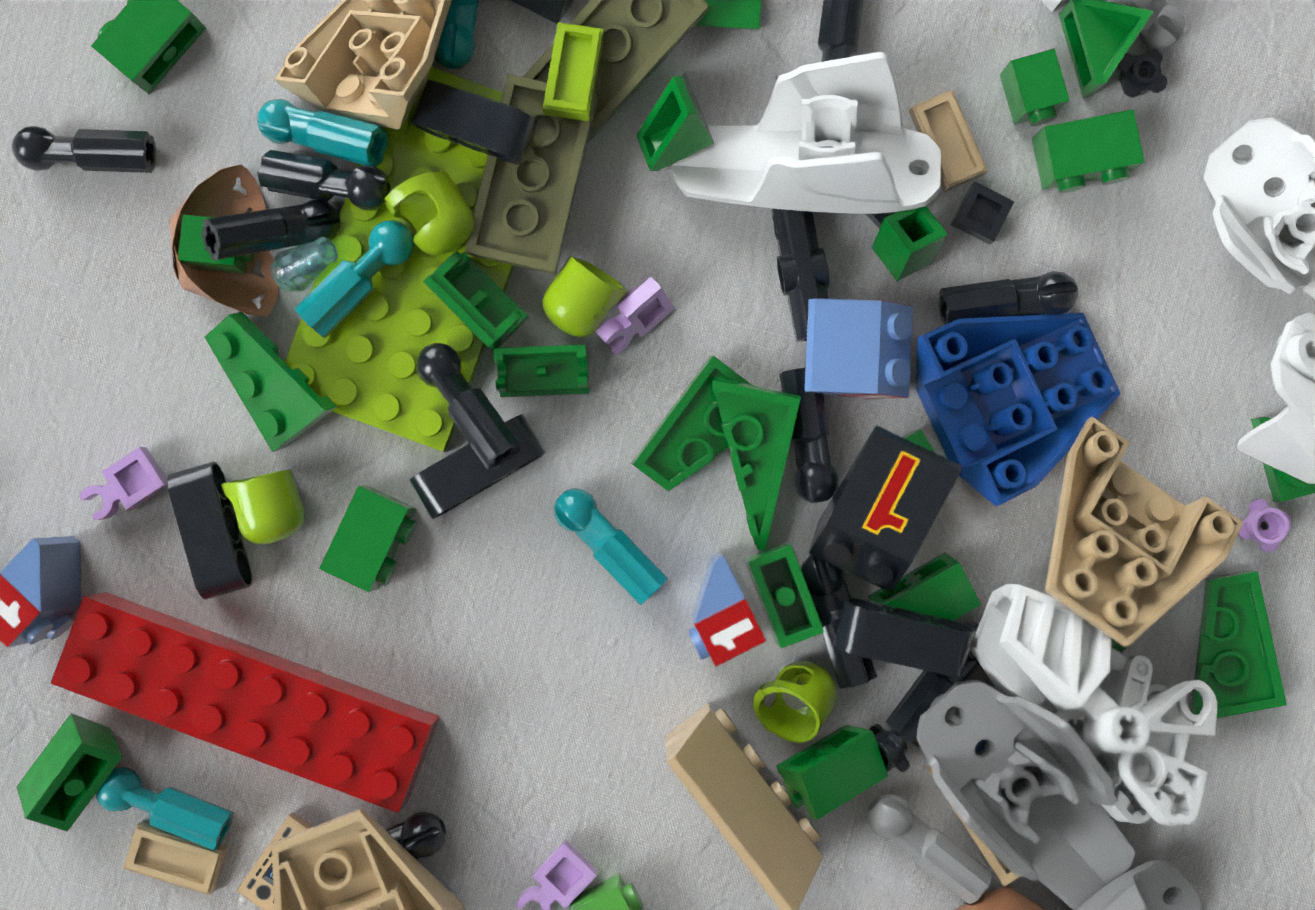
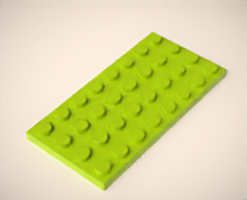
[285,67,514,452]

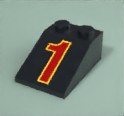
[808,425,962,593]

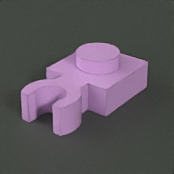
[596,277,675,355]
[79,447,167,520]
[516,839,598,910]

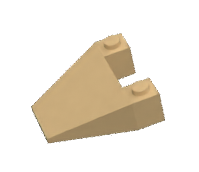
[271,808,465,910]

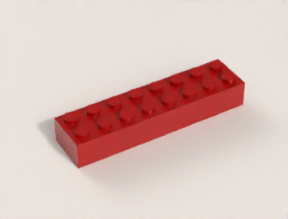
[50,592,440,813]

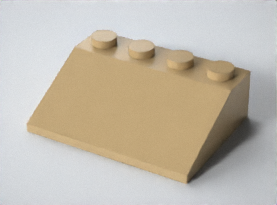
[666,703,823,910]

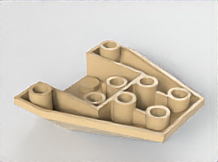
[274,0,452,130]
[1045,416,1244,647]

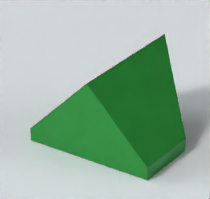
[1058,0,1154,98]
[636,72,714,171]

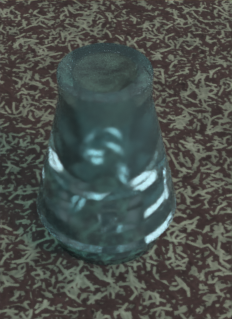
[271,237,338,292]

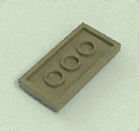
[523,0,711,143]
[465,74,598,275]

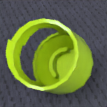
[385,172,475,255]
[542,256,628,337]
[221,469,305,544]
[753,660,837,743]

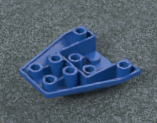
[915,313,1121,506]

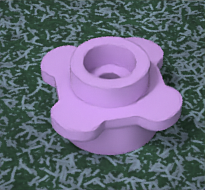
[1238,499,1291,552]

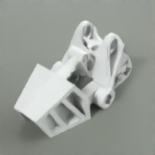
[970,584,1217,826]

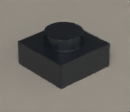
[950,181,1014,245]

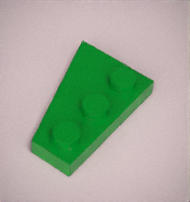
[204,312,338,452]
[630,355,752,492]
[1190,570,1287,718]

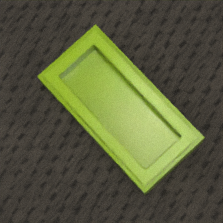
[543,22,604,121]

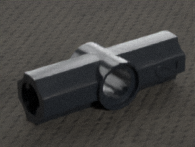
[771,208,830,342]

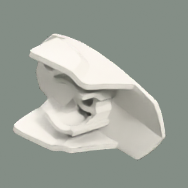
[1203,118,1315,299]

